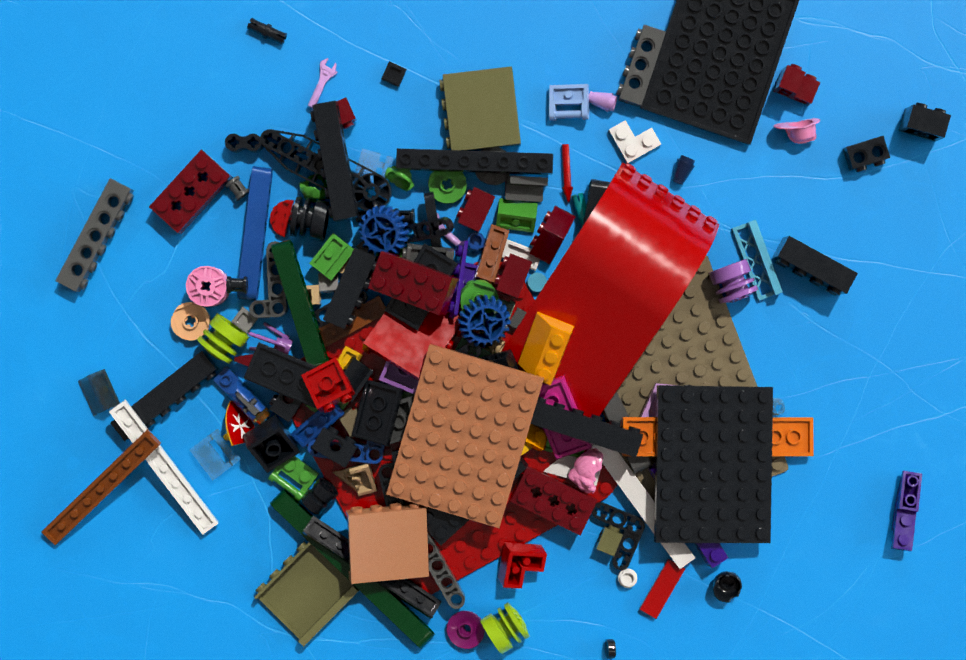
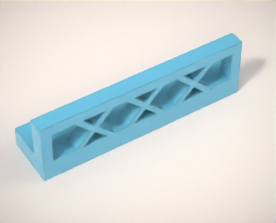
[732,220,783,301]

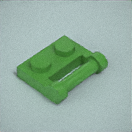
[268,456,320,502]

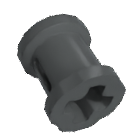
[225,176,249,201]

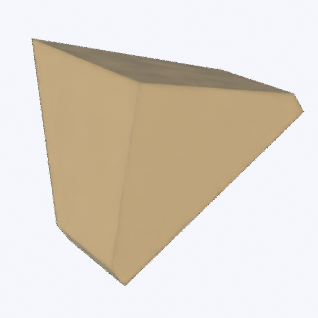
[333,463,377,496]

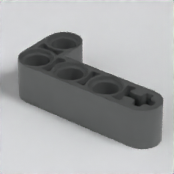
[249,241,288,318]

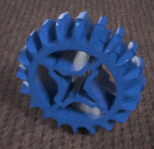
[357,205,409,256]
[458,295,511,348]

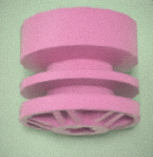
[186,266,229,307]

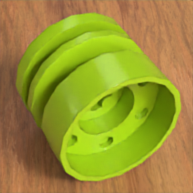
[197,313,250,364]
[480,602,530,654]

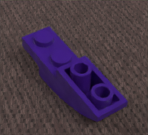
[891,471,922,552]

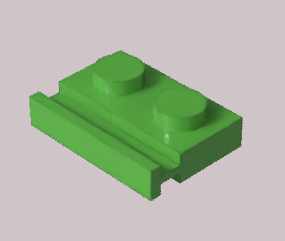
[309,233,354,281]

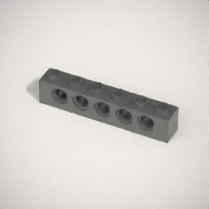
[55,178,134,292]

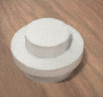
[618,568,637,588]

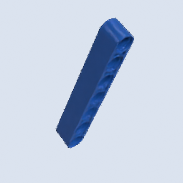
[237,166,273,301]

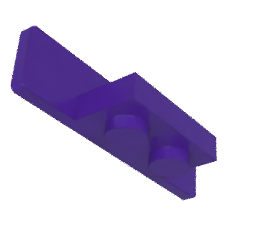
[447,240,478,319]

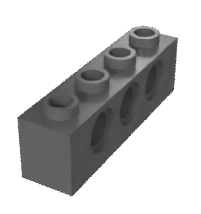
[617,25,666,107]

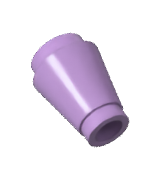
[589,91,617,112]

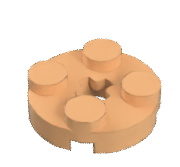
[171,302,210,341]

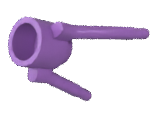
[248,322,293,354]

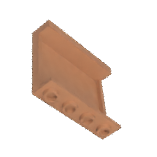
[346,502,429,584]

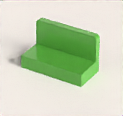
[496,198,538,233]

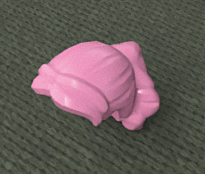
[568,448,603,493]

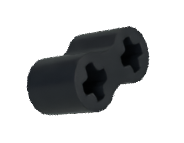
[225,133,263,153]

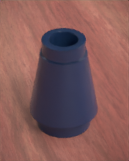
[672,155,695,185]

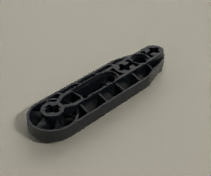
[260,129,392,211]

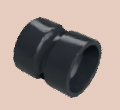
[302,478,338,515]

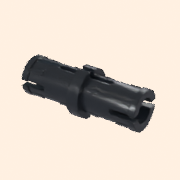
[247,18,287,45]

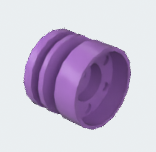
[708,259,758,304]

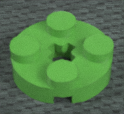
[428,171,467,204]
[459,280,499,318]

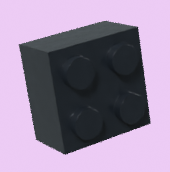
[899,103,951,142]
[243,415,300,473]

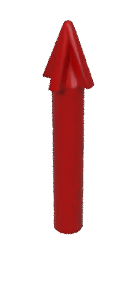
[561,144,573,202]

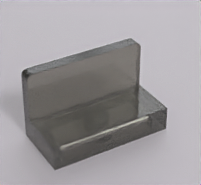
[78,369,120,416]

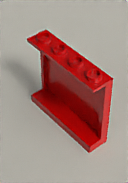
[362,311,462,381]

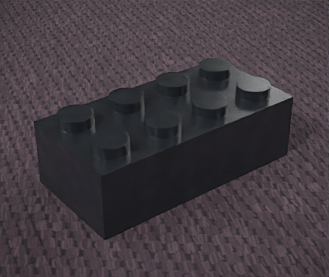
[772,236,858,296]
[323,247,378,329]

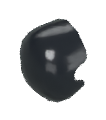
[712,571,742,603]

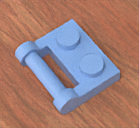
[549,84,589,121]

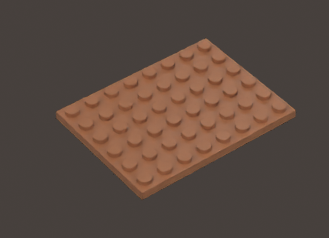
[386,344,544,528]

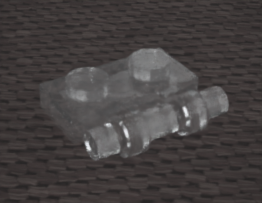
[353,148,394,191]

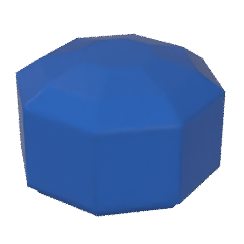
[467,232,485,251]

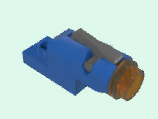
[213,366,270,424]

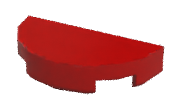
[270,200,294,238]

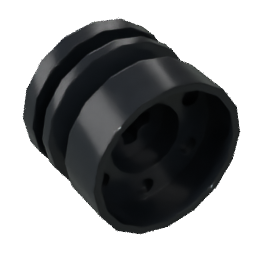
[289,196,330,242]

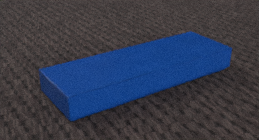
[290,404,344,448]

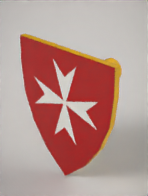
[223,401,255,446]

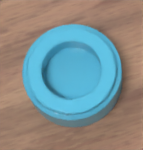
[528,273,547,292]

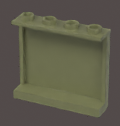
[439,66,521,151]
[254,541,359,647]

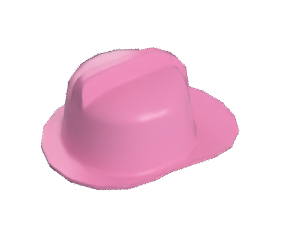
[774,118,820,144]

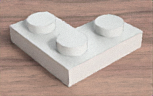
[608,120,661,163]

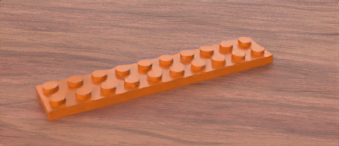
[622,417,814,456]

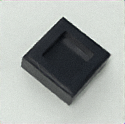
[381,61,407,87]

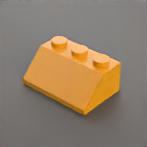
[518,312,574,385]

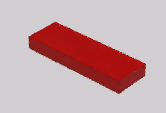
[639,559,685,619]

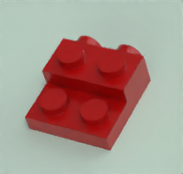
[301,357,355,413]

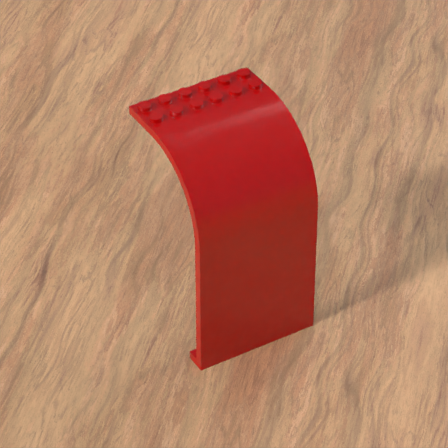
[501,162,720,417]

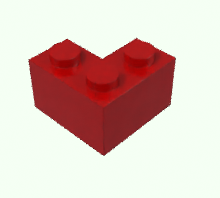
[498,542,547,589]

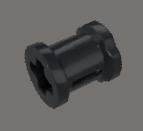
[227,276,248,294]

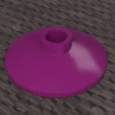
[447,611,485,649]

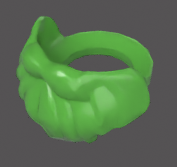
[385,166,414,192]
[299,175,327,203]

